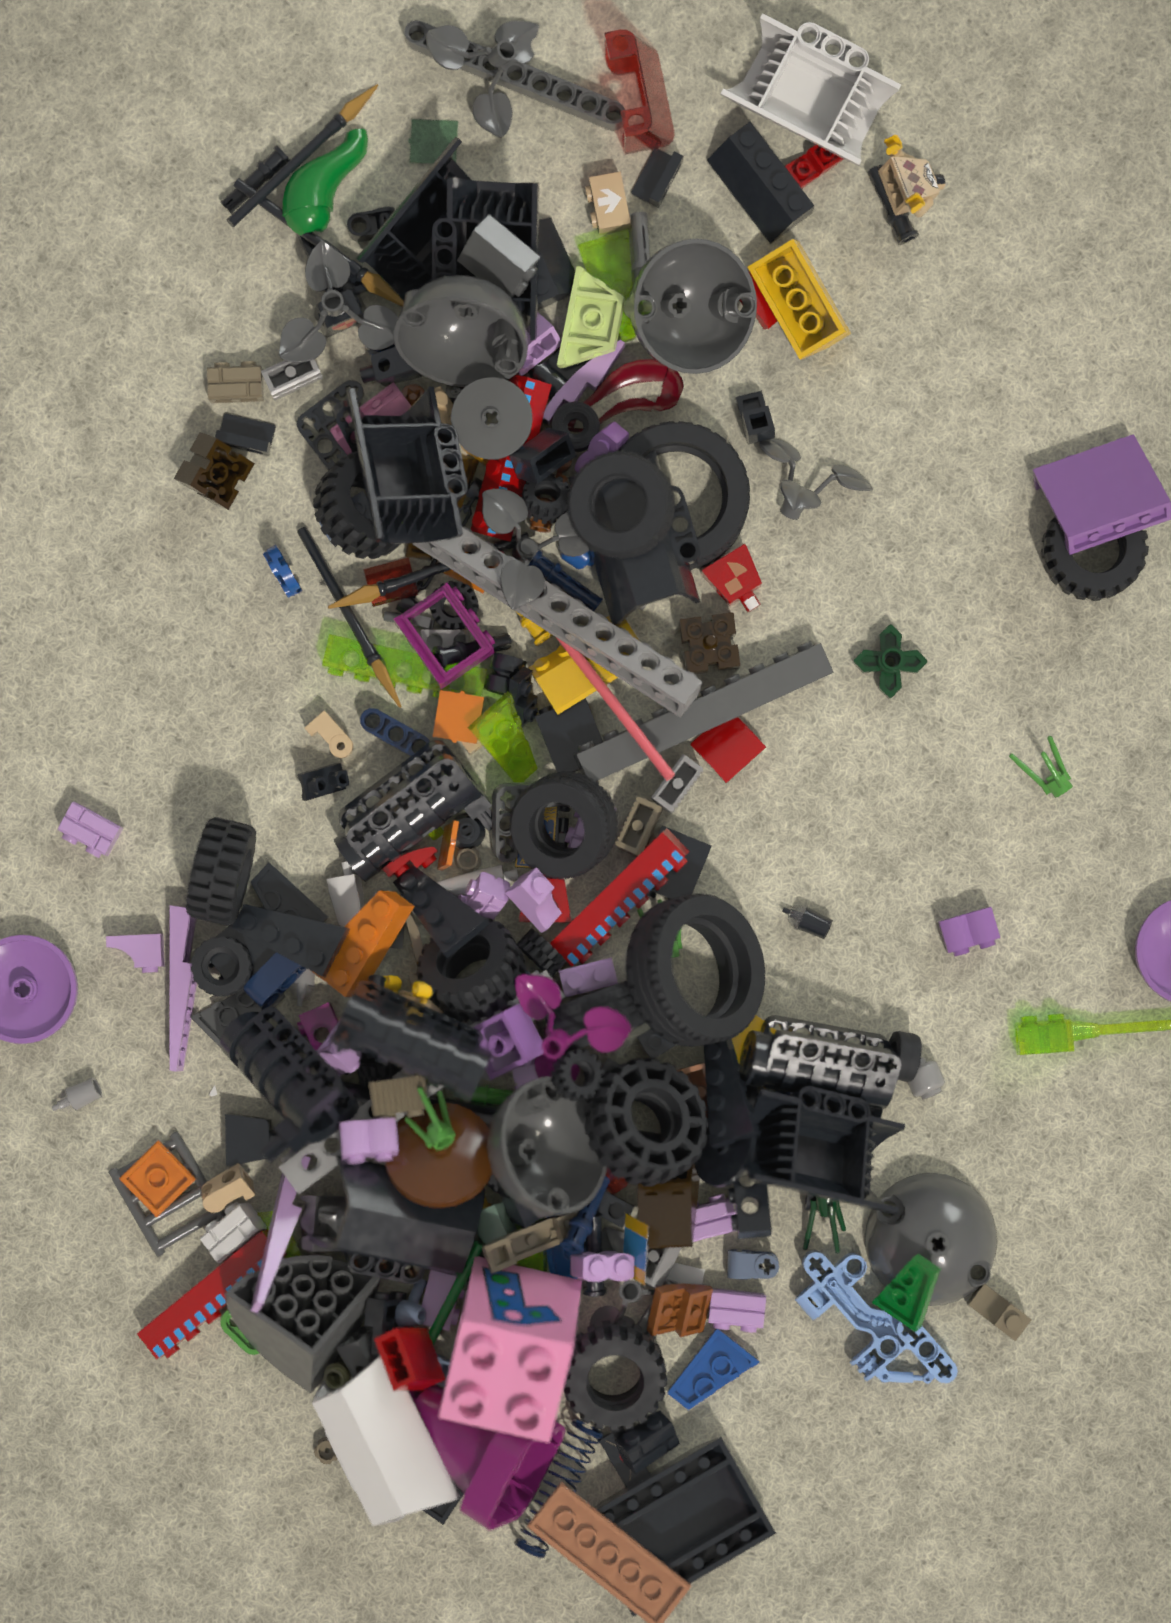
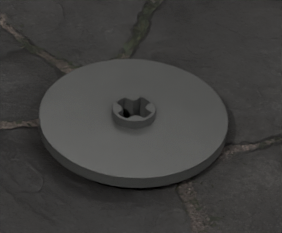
[451,377,533,460]

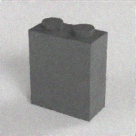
[457,215,540,298]

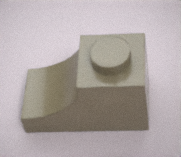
[966,1284,1032,1342]

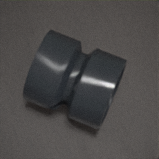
[483,652,527,697]

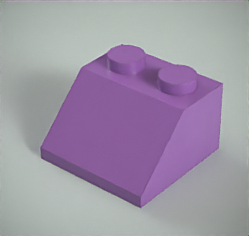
[473,1003,543,1080]

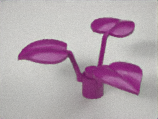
[516,974,631,1082]

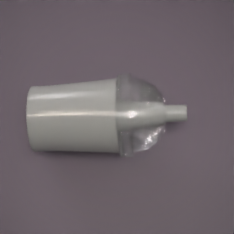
[289,969,316,1007]
[52,1077,103,1113]

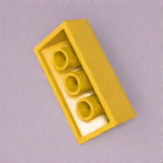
[748,239,852,360]
[528,616,639,714]

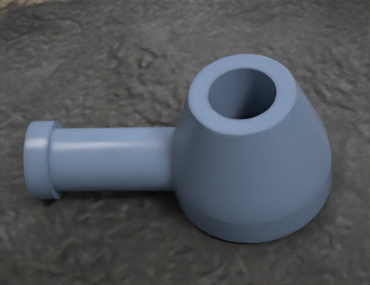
[395,1279,427,1328]

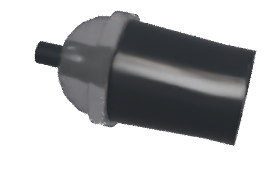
[782,904,833,939]

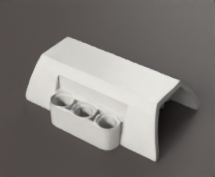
[721,13,901,166]
[312,1356,460,1526]

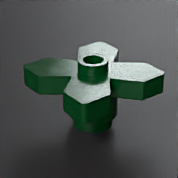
[853,624,928,699]

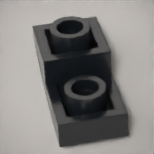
[509,666,538,730]

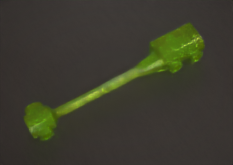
[1015,1013,1171,1055]

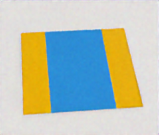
[623,1213,648,1285]

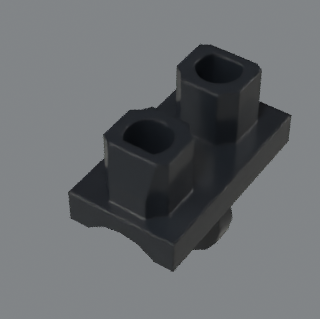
[297,763,349,801]

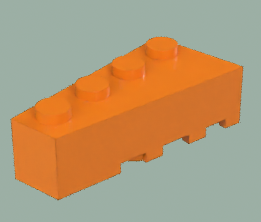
[313,890,415,997]

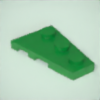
[871,1254,941,1332]

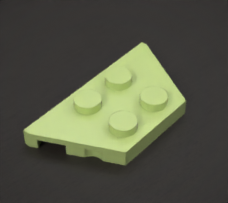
[557,266,625,368]

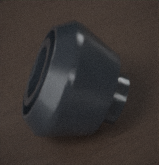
[453,813,486,849]

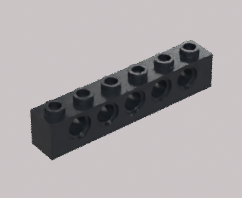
[728,1085,772,1239]

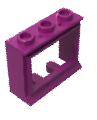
[393,583,495,690]

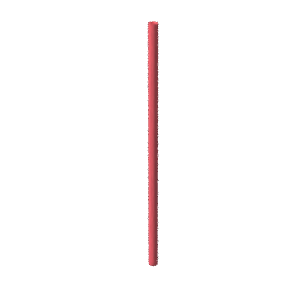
[501,551,675,781]

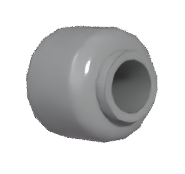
[907,1057,945,1100]

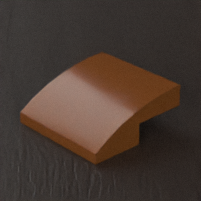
[646,1284,713,1337]

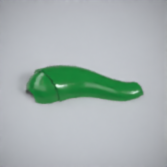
[282,129,368,236]

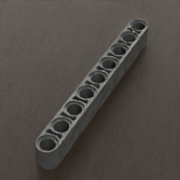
[404,20,626,131]

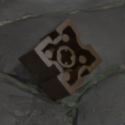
[174,432,255,510]
[679,612,741,674]

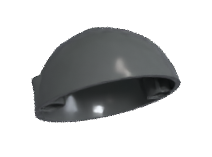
[624,239,757,374]
[394,276,528,387]
[487,1077,607,1217]
[865,1173,998,1306]

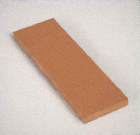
[527,1482,691,1623]

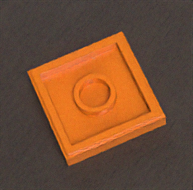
[119,1140,197,1218]

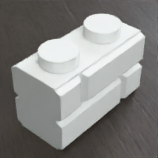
[200,1202,267,1263]

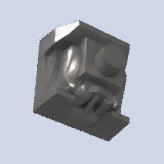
[297,1196,347,1251]

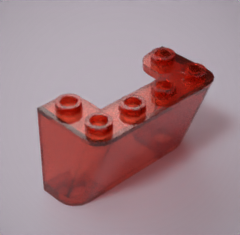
[604,29,675,155]

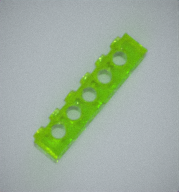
[322,634,488,699]

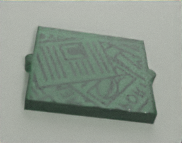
[408,119,458,164]

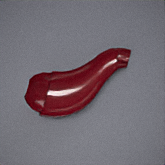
[568,359,684,432]

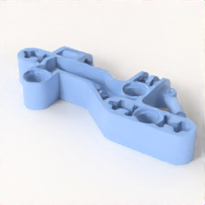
[795,1250,958,1384]

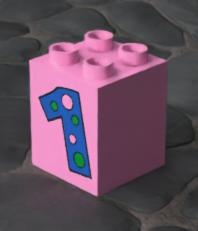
[439,1257,582,1442]

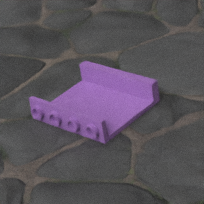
[1033,434,1171,555]

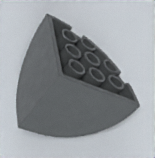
[225,1255,381,1394]

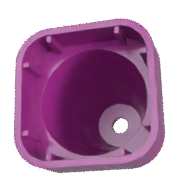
[408,1385,565,1531]

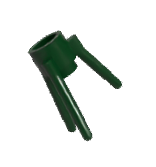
[803,1196,846,1254]

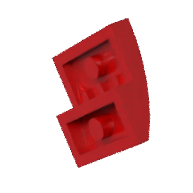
[690,717,766,783]

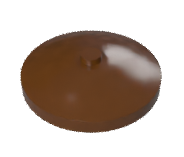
[385,1103,493,1208]

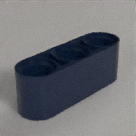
[360,708,430,760]
[243,952,307,1009]

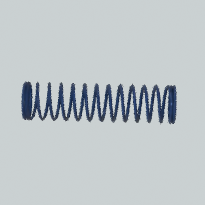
[514,1419,604,1558]

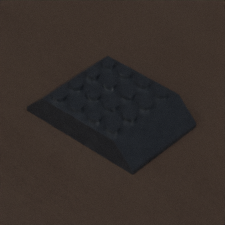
[594,1436,776,1617]

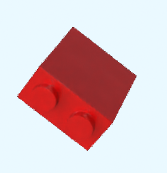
[374,1328,445,1391]

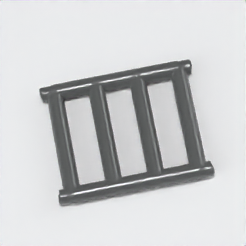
[108,1131,226,1257]

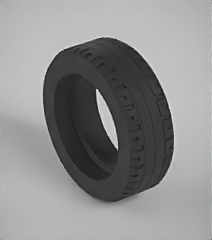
[619,421,750,570]
[626,893,765,1047]

